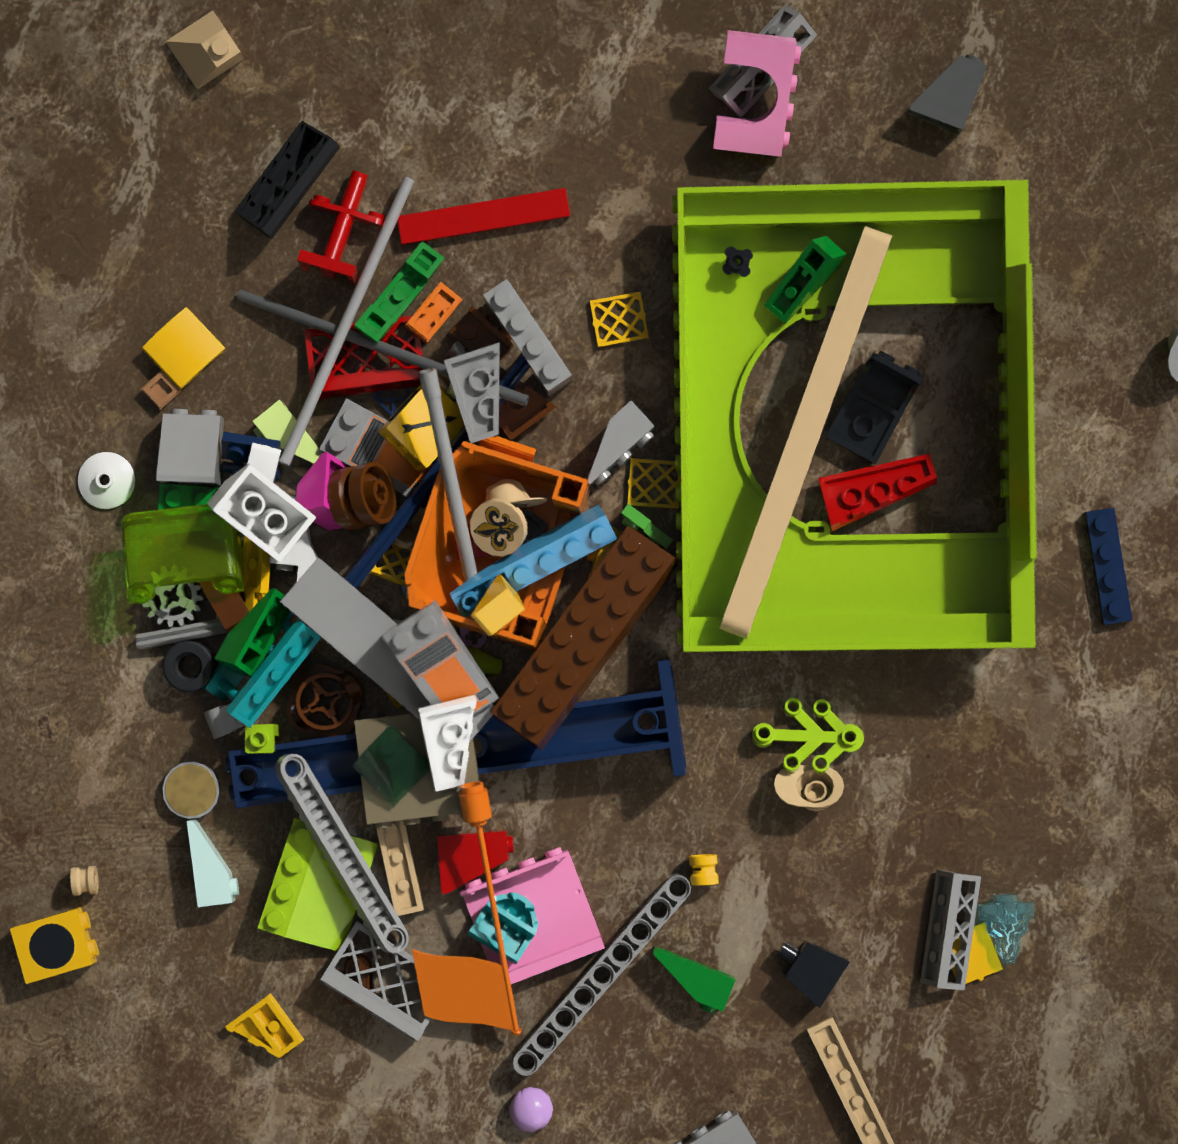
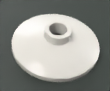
[78,452,135,509]

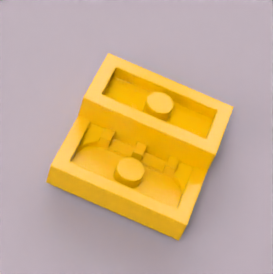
[142,307,225,390]

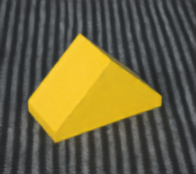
[471,574,525,636]

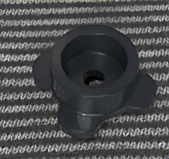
[722,246,753,277]

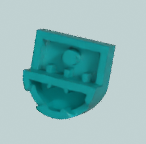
[467,892,538,965]

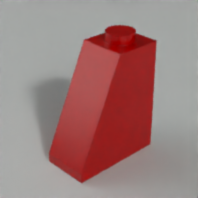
[437,829,514,894]

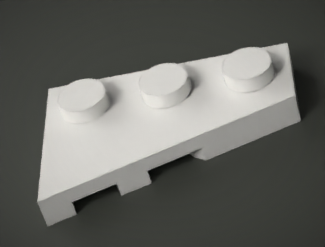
[418,695,477,792]

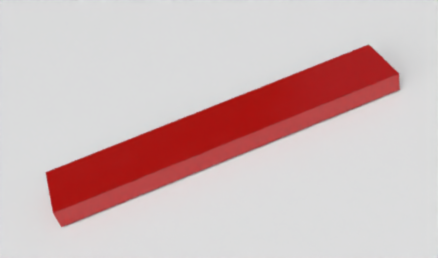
[398,188,570,245]

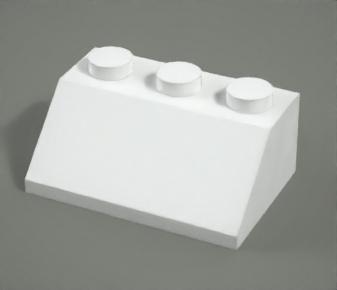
[207,464,316,562]

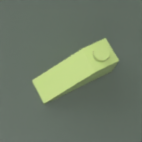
[253,400,323,464]

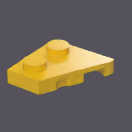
[225,993,304,1058]

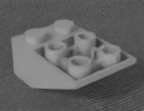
[588,401,654,487]

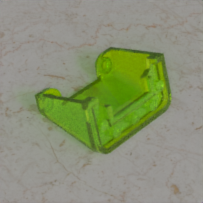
[121,504,244,604]

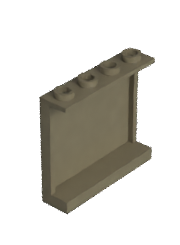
[354,713,479,829]

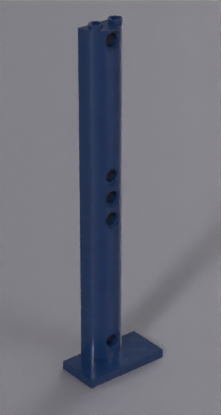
[225,659,687,808]

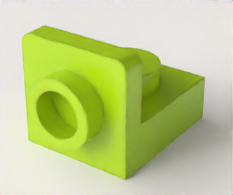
[245,724,280,754]

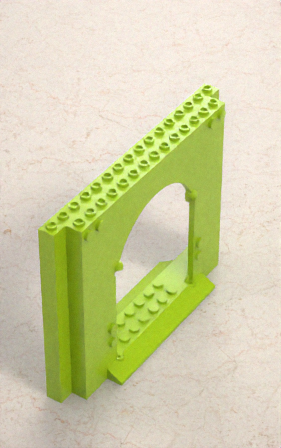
[672,180,1036,652]

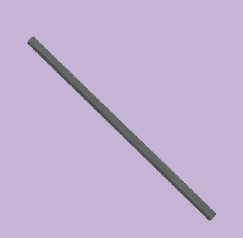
[237,290,529,407]

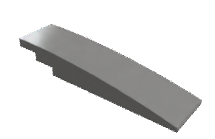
[280,557,495,743]

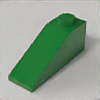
[764,236,847,324]
[214,588,291,677]
[652,945,736,1014]

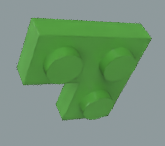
[620,504,673,550]

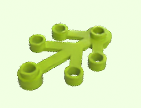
[752,698,864,774]

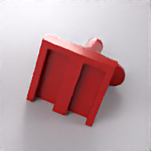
[297,170,385,286]

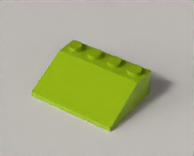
[258,816,379,951]

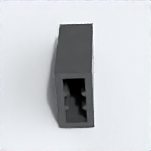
[906,55,987,134]

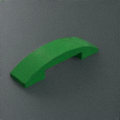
[354,241,445,344]

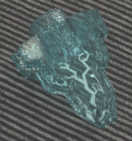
[977,894,1035,964]

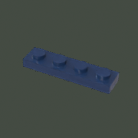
[1084,507,1133,625]

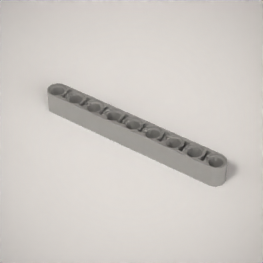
[513,873,691,1076]

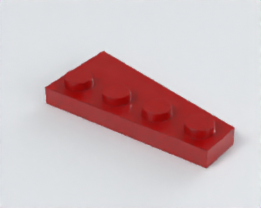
[818,454,937,531]

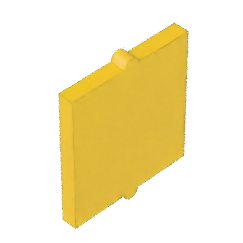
[951,922,1003,984]

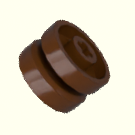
[327,461,396,531]

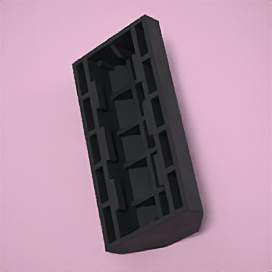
[234,121,340,239]

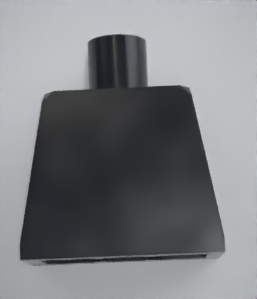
[776,940,850,1008]

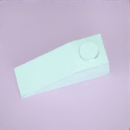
[187,819,239,907]

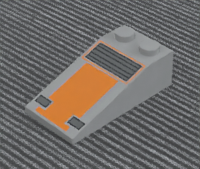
[319,399,438,497]
[382,600,499,714]

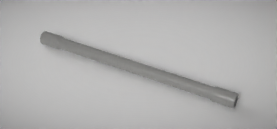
[419,368,478,621]

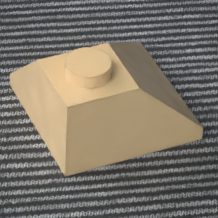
[165,11,245,90]

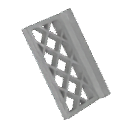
[319,921,432,1042]

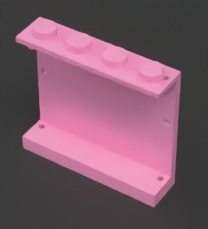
[460,847,605,984]

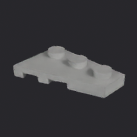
[444,342,500,443]

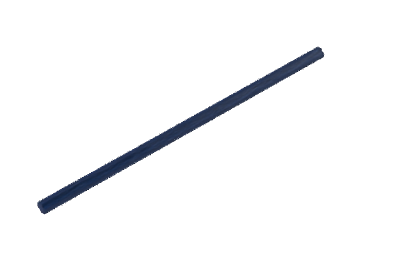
[344,353,530,589]

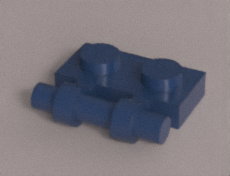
[221,432,280,481]

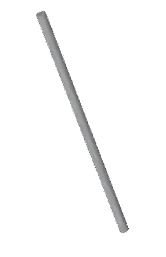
[279,177,414,466]

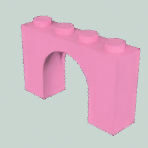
[713,30,801,157]

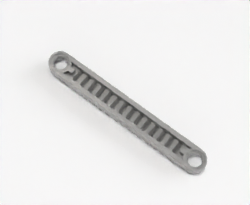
[275,754,409,953]

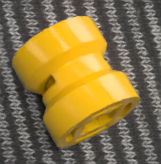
[689,854,719,885]

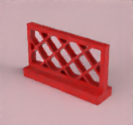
[304,315,425,400]

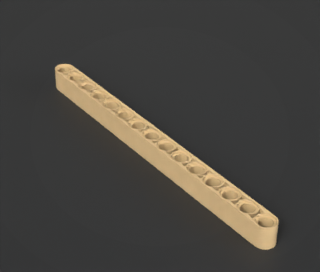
[720,226,892,639]

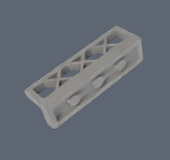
[708,5,817,118]
[920,869,981,990]

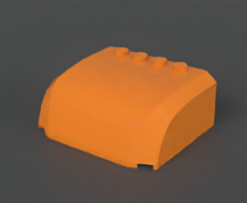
[405,441,590,651]

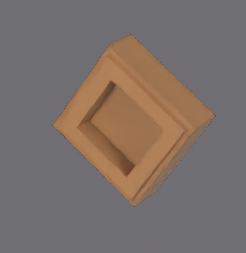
[141,370,182,411]

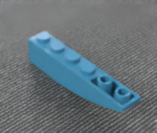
[449,505,617,618]

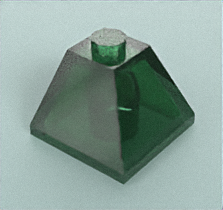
[353,725,430,807]

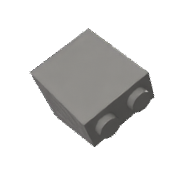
[156,409,224,486]

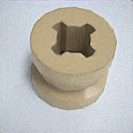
[70,866,99,896]

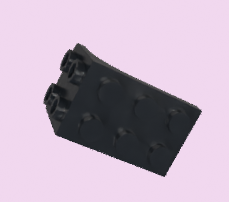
[825,351,923,465]

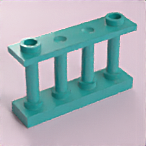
[203,611,321,728]

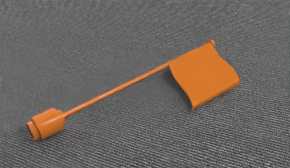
[412,781,522,1036]

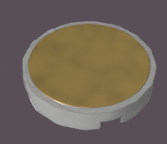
[162,761,221,819]

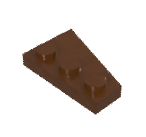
[499,366,556,441]

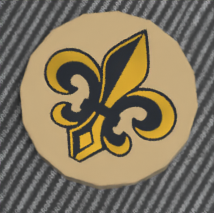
[470,498,527,556]

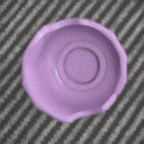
[509,1087,553,1133]

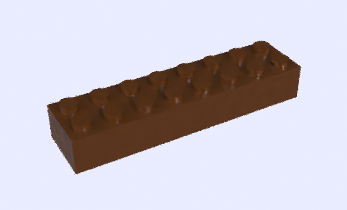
[491,526,677,751]

